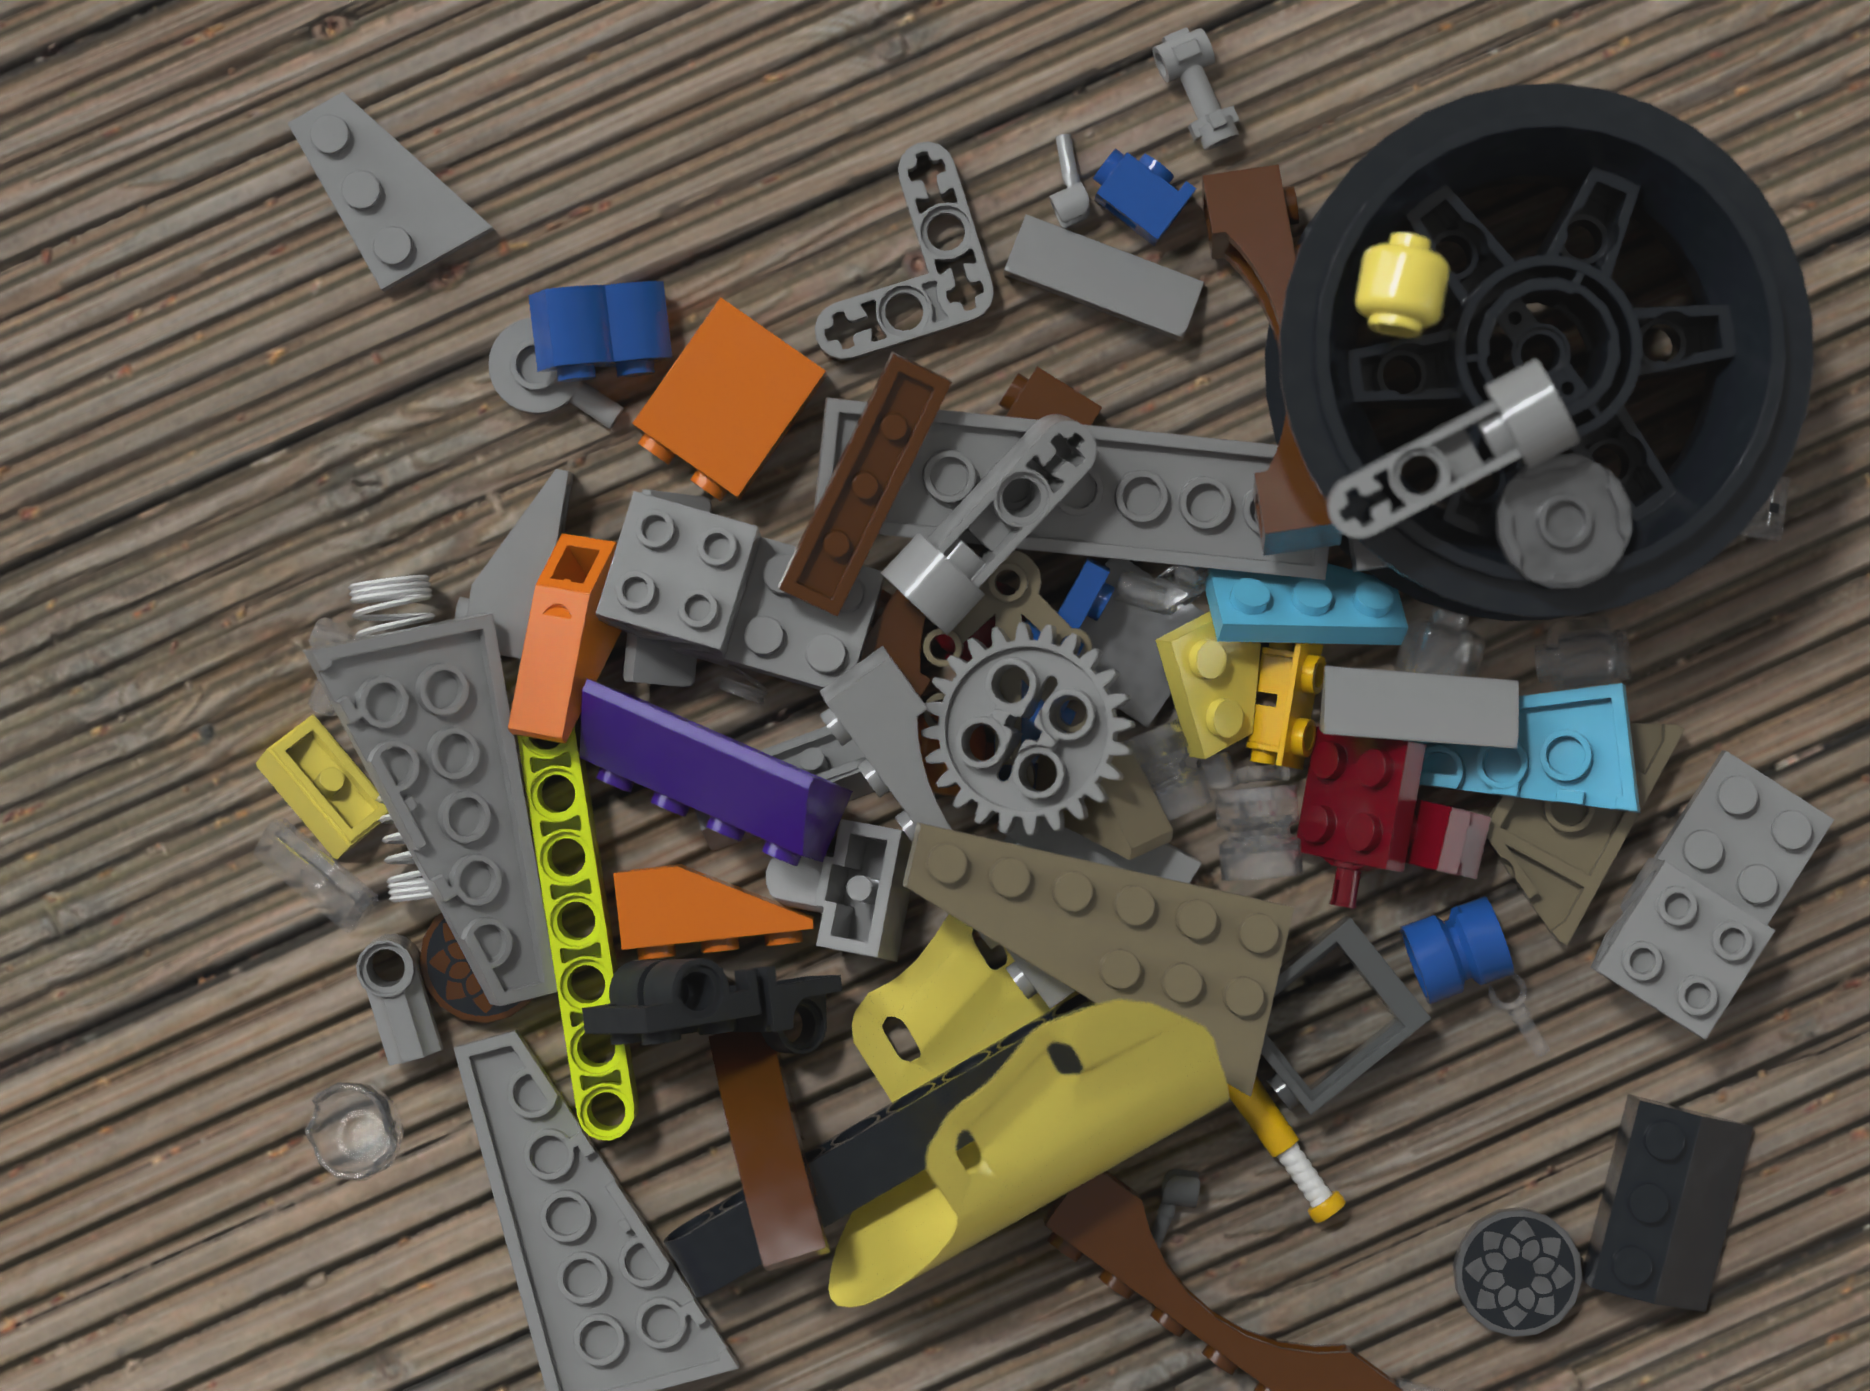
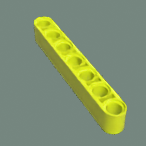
[517,720,639,1141]

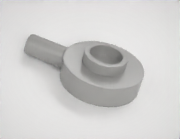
[489,318,624,429]

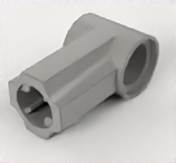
[356,934,443,1066]

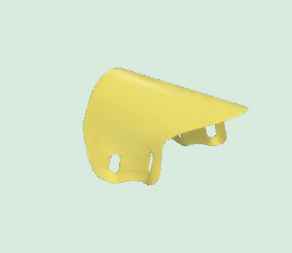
[828,914,1229,1308]

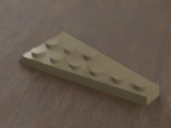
[902,822,1294,1097]

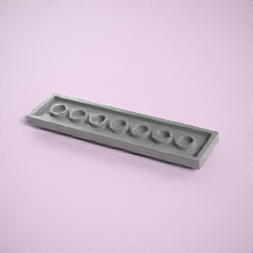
[814,397,1329,580]

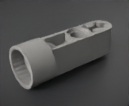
[1327,359,1580,538]
[881,414,1097,635]

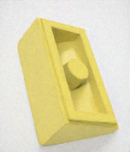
[256,714,389,859]

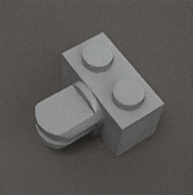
[766,819,912,962]

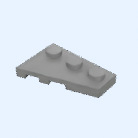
[288,92,495,292]

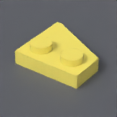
[1156,611,1261,759]

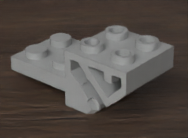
[596,491,885,690]
[1591,750,1834,1040]

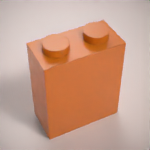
[632,297,827,502]

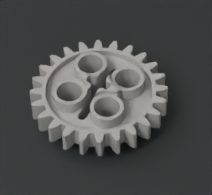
[921,622,1135,835]

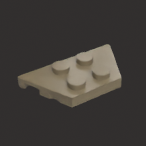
[1486,723,1685,945]

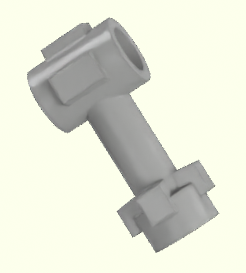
[1152,27,1240,151]

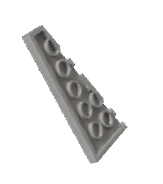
[303,613,557,1006]
[454,1029,740,1391]

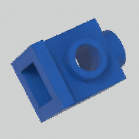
[1093,148,1197,246]

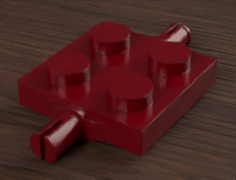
[1294,726,1426,909]

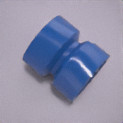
[1400,896,1514,1004]

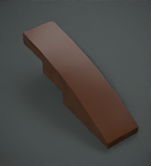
[708,1032,830,1271]

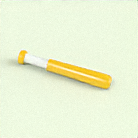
[1227,1075,1346,1224]

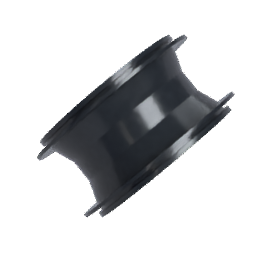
[1264,83,1814,621]

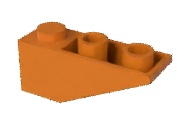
[508,533,622,744]
[613,864,815,960]

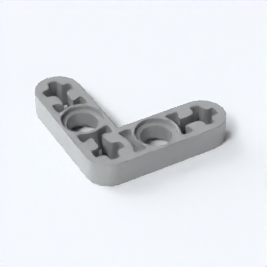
[815,142,994,361]

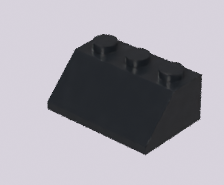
[1582,1094,1753,1312]

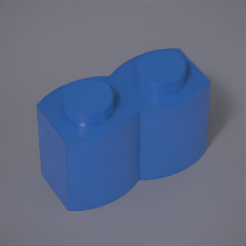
[528,281,672,382]

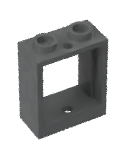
[1261,915,1431,1115]

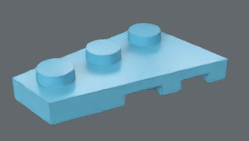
[1200,563,1408,645]

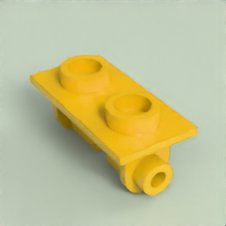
[1246,643,1326,770]

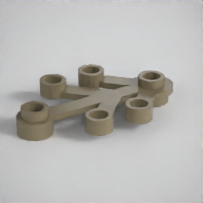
[923,550,1093,787]

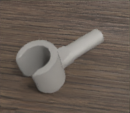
[1049,134,1090,228]

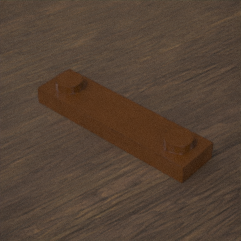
[778,352,952,617]

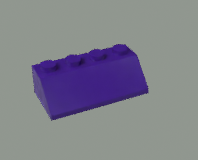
[580,679,853,866]

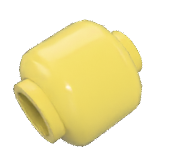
[1356,233,1449,338]

